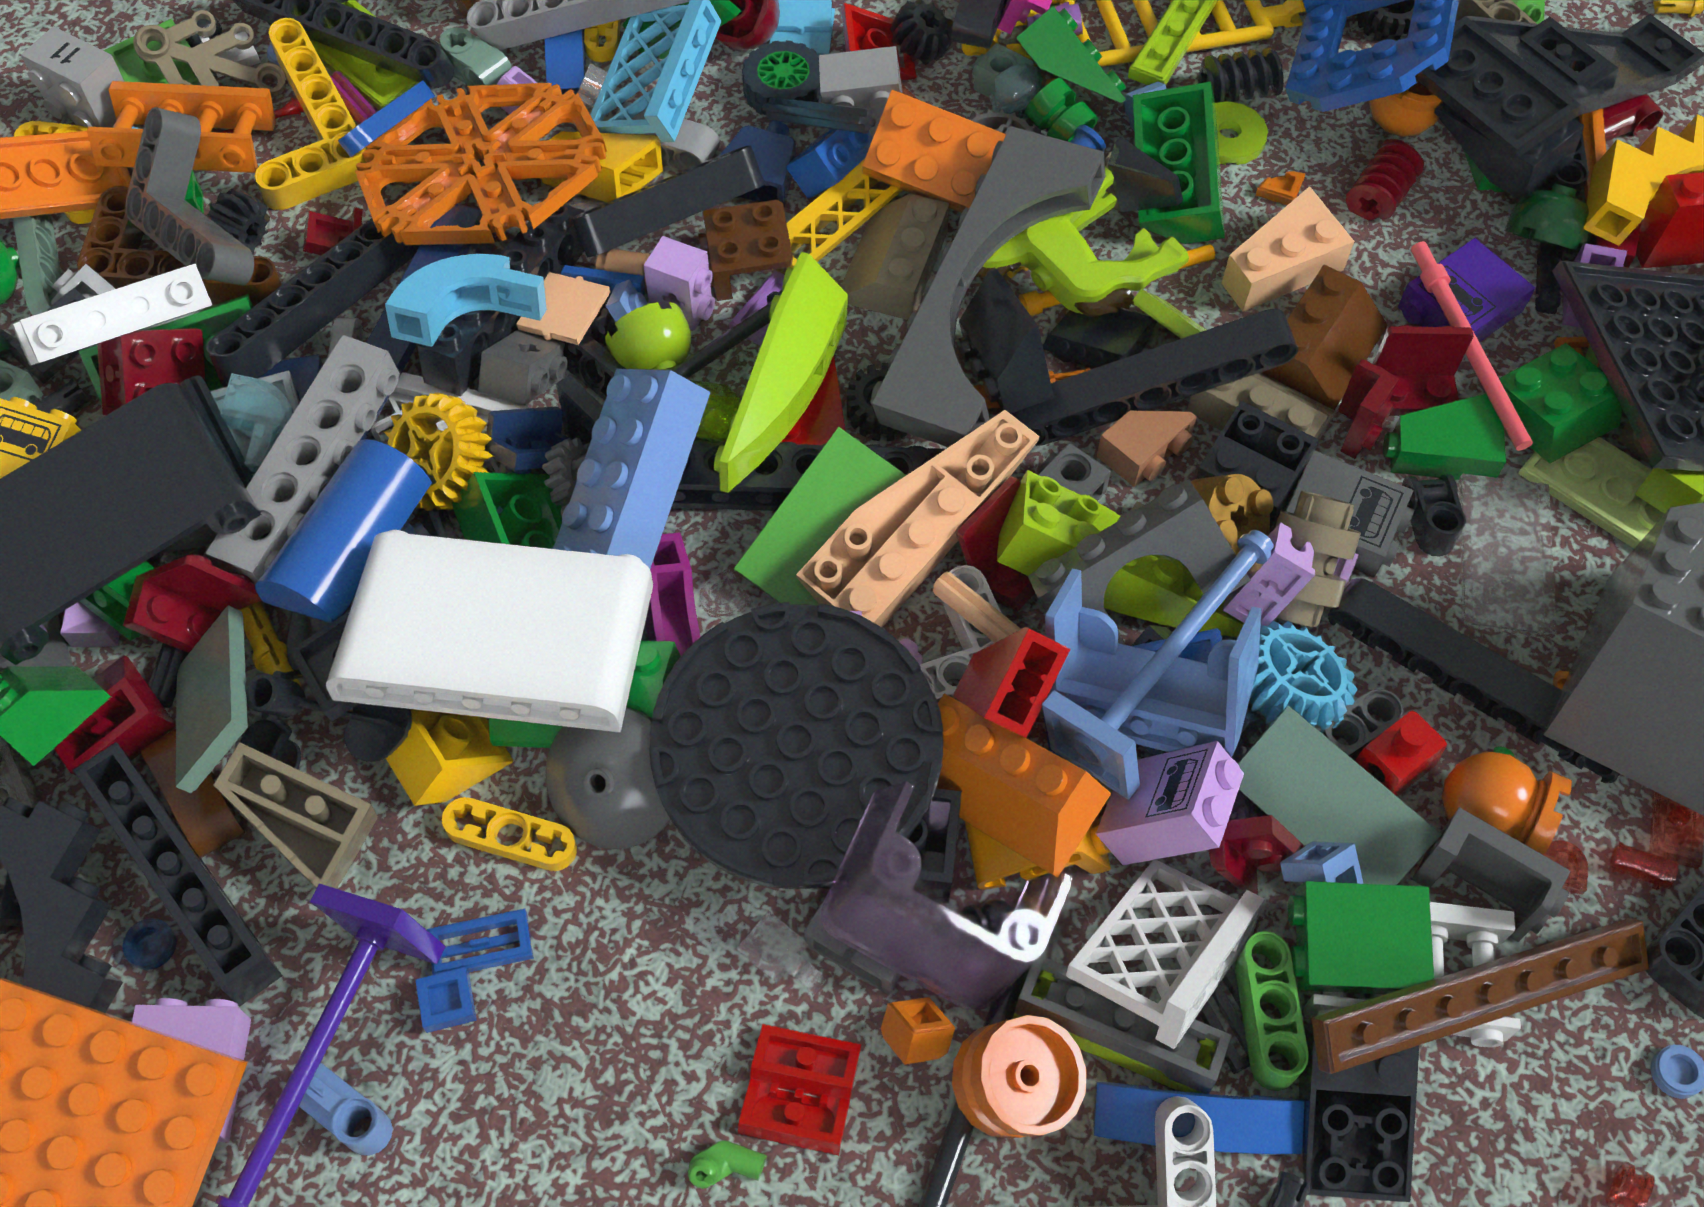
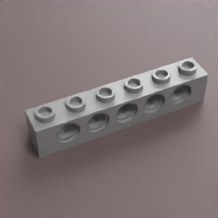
[205,335,400,585]

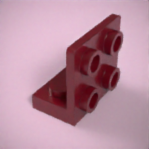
[1372,325,1474,416]
[97,328,206,416]
[957,476,1035,612]
[123,555,262,653]

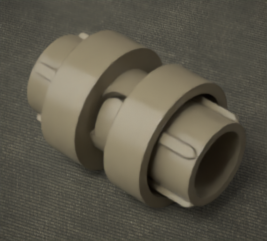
[1275,490,1361,627]

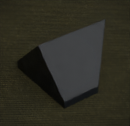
[1108,137,1183,212]

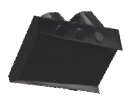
[1043,308,1157,370]

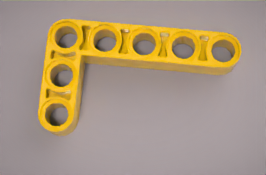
[255,18,367,210]

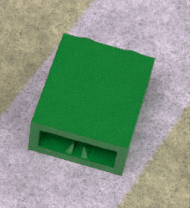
[1288,881,1434,994]

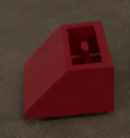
[54,655,176,776]

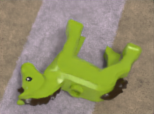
[952,166,1189,317]

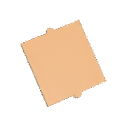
[516,272,611,345]

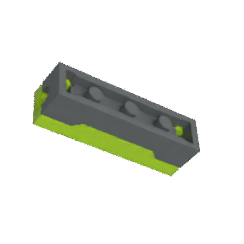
[1013,954,1232,1094]

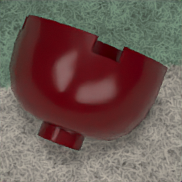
[715,0,780,51]

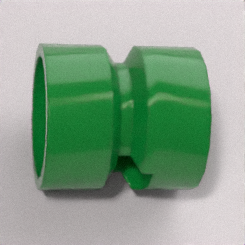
[1025,78,1098,142]

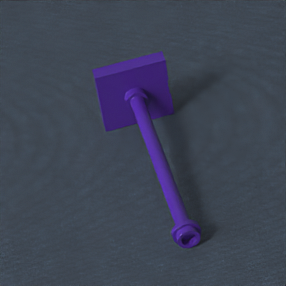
[215,883,446,1207]

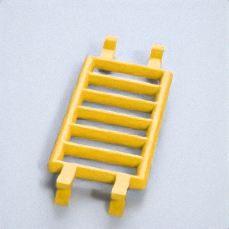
[1001,0,1306,68]

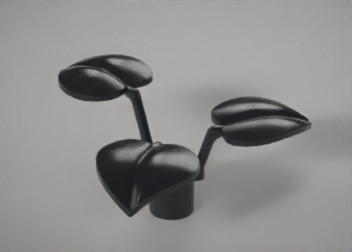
[240,612,412,769]

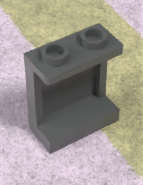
[1411,807,1571,942]

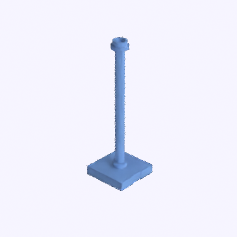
[1042,530,1274,800]

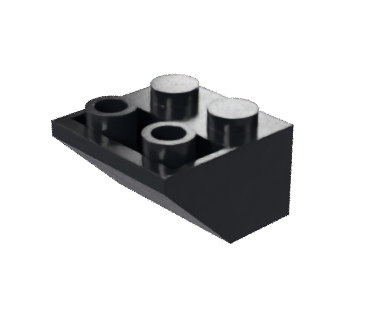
[1196,401,1319,528]

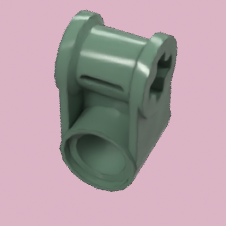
[440,27,512,86]

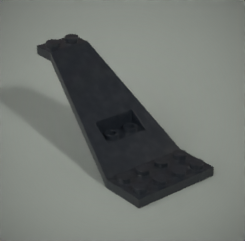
[1415,14,1704,160]

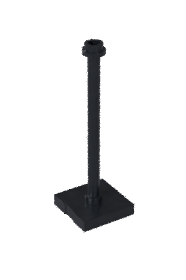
[556,290,783,445]

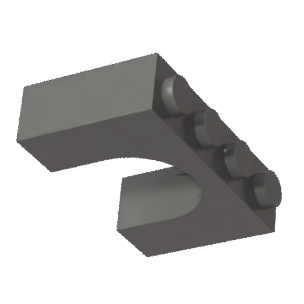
[1028,478,1251,645]

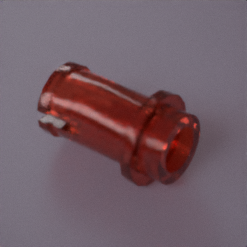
[1608,841,1679,890]

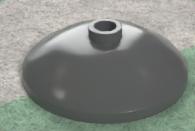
[545,707,670,849]

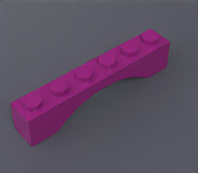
[645,532,701,656]

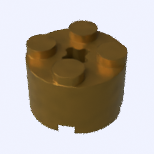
[1191,474,1273,555]

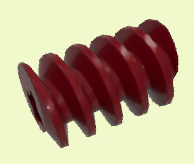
[1346,138,1424,221]

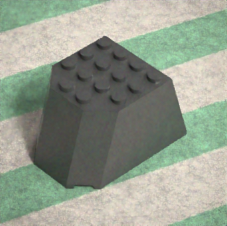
[1544,502,1704,816]

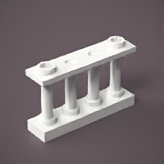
[12,264,212,365]
[1303,902,1521,1047]

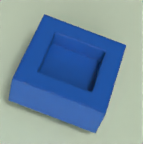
[415,967,477,1033]

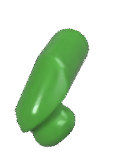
[688,1140,767,1189]

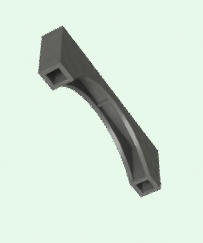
[871,126,1106,447]

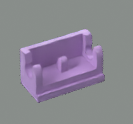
[1223,522,1315,626]

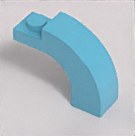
[385,254,547,347]

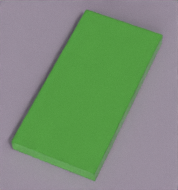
[734,427,906,606]

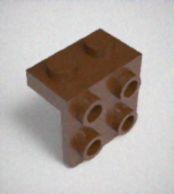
[698,200,793,301]

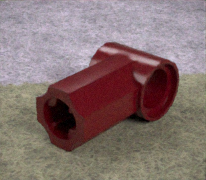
[1603,94,1664,141]

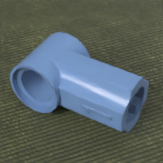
[298,1063,393,1156]

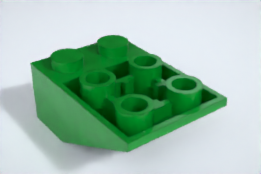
[1016,6,1126,103]

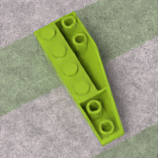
[714,252,848,493]
[997,470,1244,637]

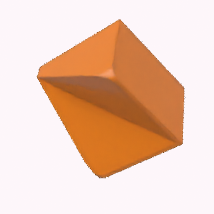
[881,997,956,1065]

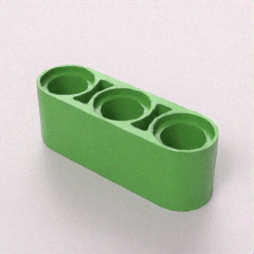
[1235,931,1308,1091]

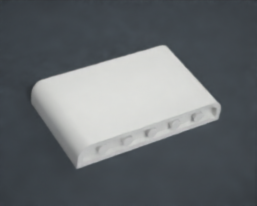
[326,530,653,732]

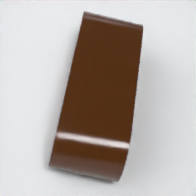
[140,729,245,858]

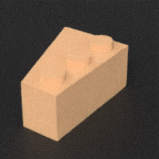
[1221,186,1355,312]

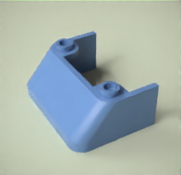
[1045,568,1262,757]

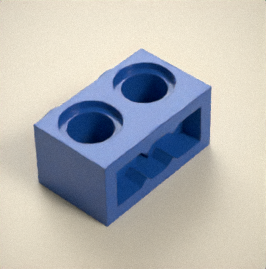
[785,129,873,199]

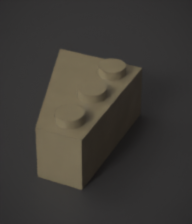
[214,742,378,889]

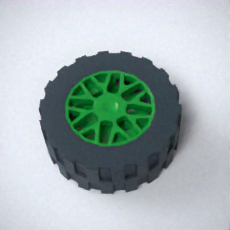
[742,40,822,116]

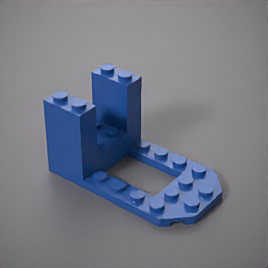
[1285,0,1459,112]

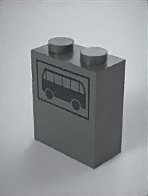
[1286,450,1415,577]

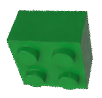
[1499,343,1622,464]

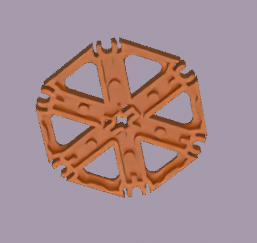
[355,83,607,245]

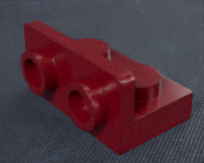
[1209,815,1303,895]

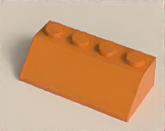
[937,693,1111,878]

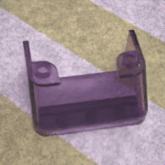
[821,781,1073,1010]

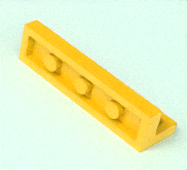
[772,159,903,270]

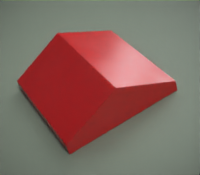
[841,3,916,80]

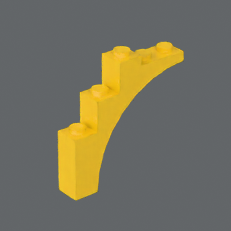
[1583,114,1704,246]

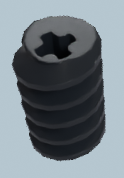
[1198,48,1284,102]

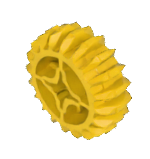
[383,393,494,511]

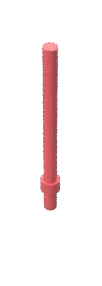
[1411,241,1533,451]

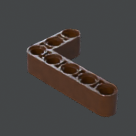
[77,186,283,307]

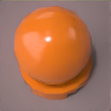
[1369,80,1443,137]
[1441,751,1572,855]

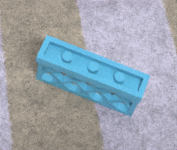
[590,0,721,142]

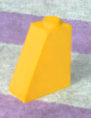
[542,131,663,202]

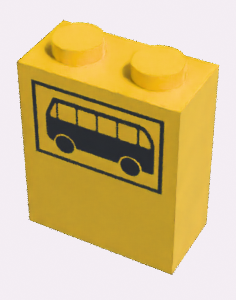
[0,397,81,479]

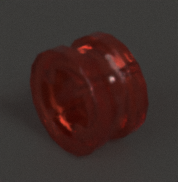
[1606,1161,1655,1207]

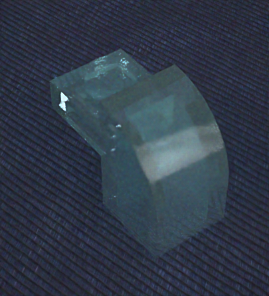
[220,373,294,475]

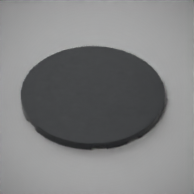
[649,602,943,889]

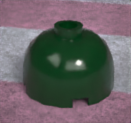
[1504,184,1591,252]

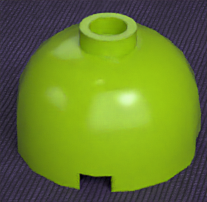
[605,302,691,370]

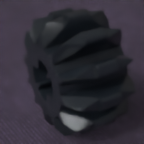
[890,0,954,65]
[205,188,270,254]

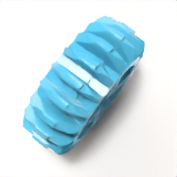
[1249,621,1358,733]

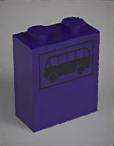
[1398,238,1535,342]

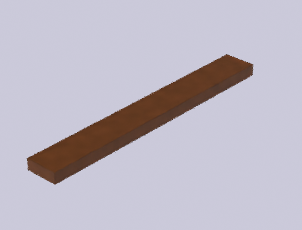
[1312,918,1649,1074]

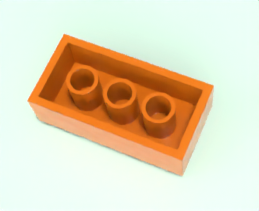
[862,90,1006,213]

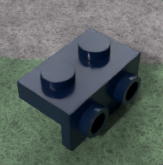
[485,406,573,474]

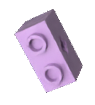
[643,236,715,331]

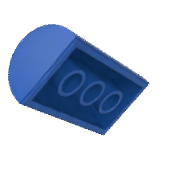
[255,439,432,623]

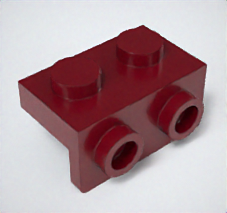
[1337,359,1400,459]

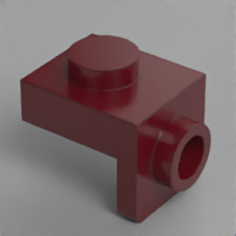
[303,207,363,256]

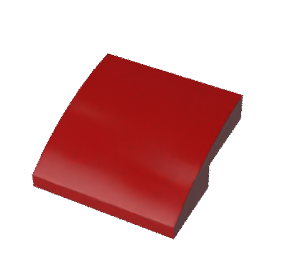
[738,1024,861,1156]

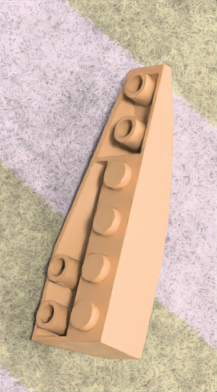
[796,410,1040,627]

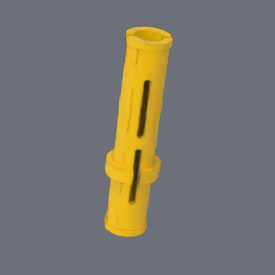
[238,601,301,686]

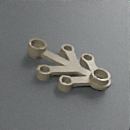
[133,10,286,97]

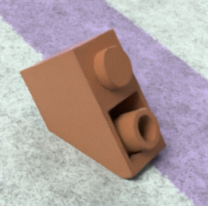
[1096,410,1197,487]

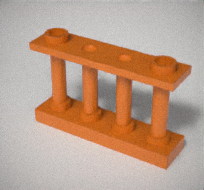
[87,81,276,173]

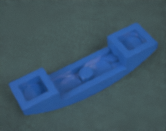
[1094,1081,1305,1154]

